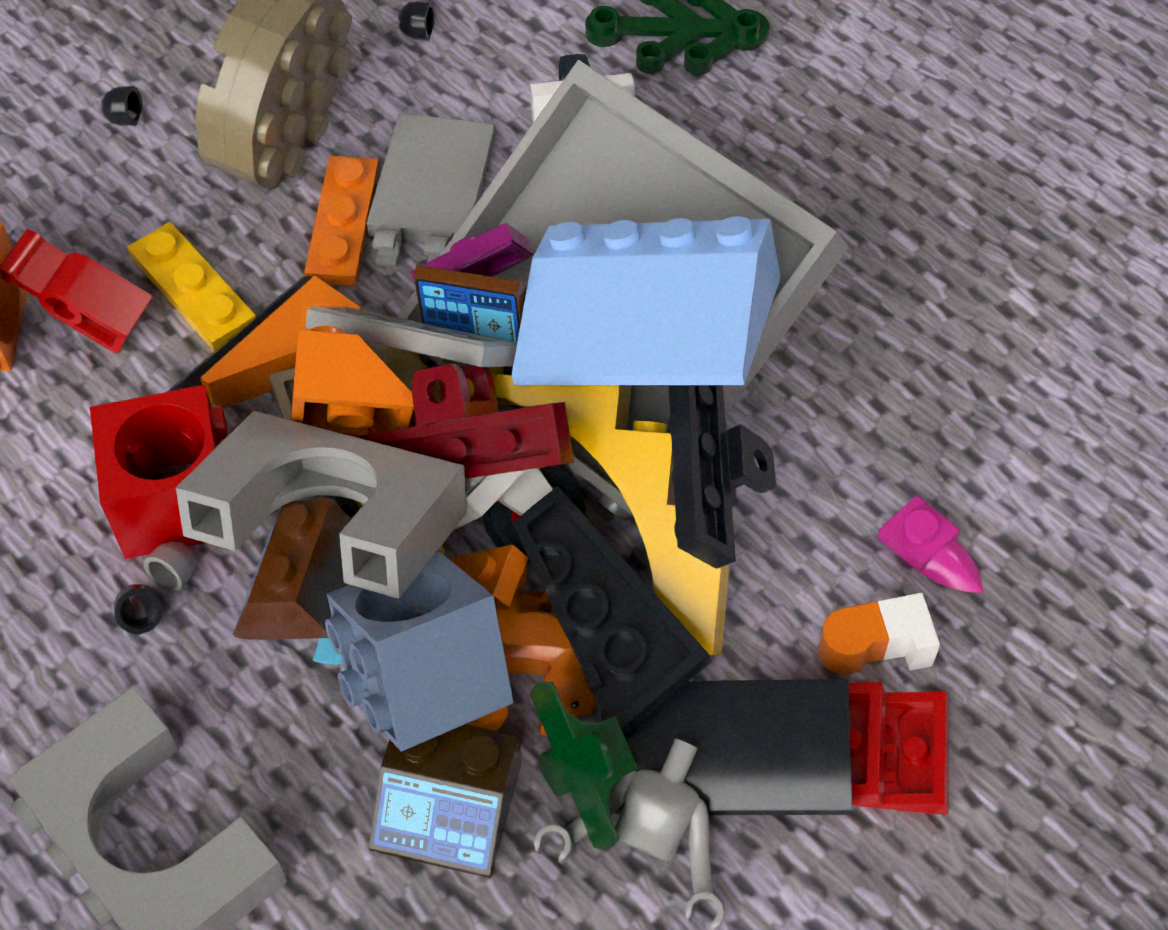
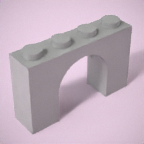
[176,411,466,599]
[7,686,287,930]

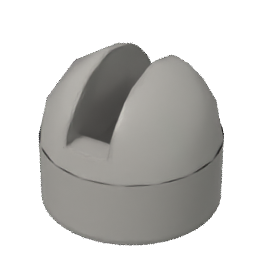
[144,541,196,592]

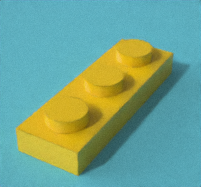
[127,222,256,351]

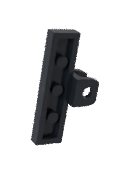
[668,385,776,569]

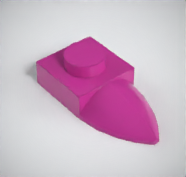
[877,495,984,593]

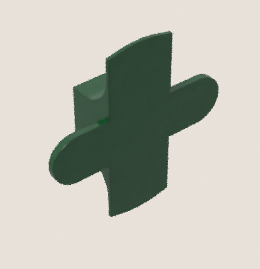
[530,681,638,850]

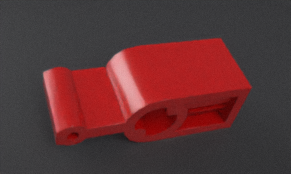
[0,229,153,353]

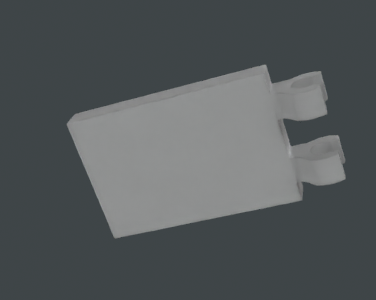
[367,113,496,268]

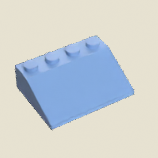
[511,216,781,385]

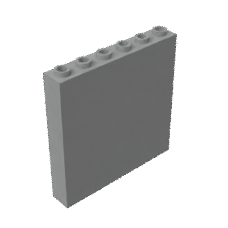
[397,60,849,521]

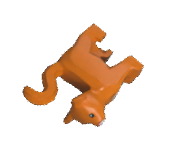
[465,567,598,736]

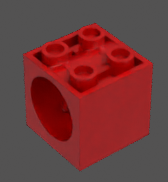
[89,385,228,559]

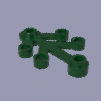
[585,0,770,75]

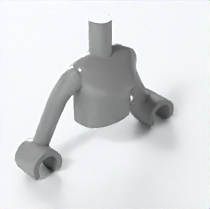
[534,739,725,930]

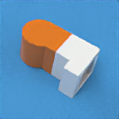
[818,593,940,675]

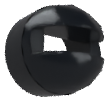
[398,1,435,40]
[101,86,143,126]
[114,584,163,634]

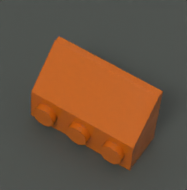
[291,325,414,437]

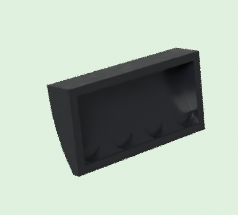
[601,679,852,815]

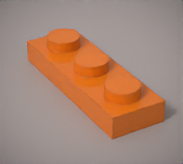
[304,156,380,286]

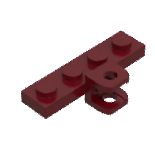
[357,364,574,479]

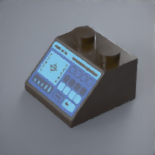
[369,724,522,878]

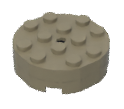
[195,0,352,188]

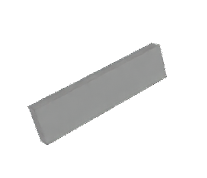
[305,306,517,367]

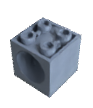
[325,550,514,752]

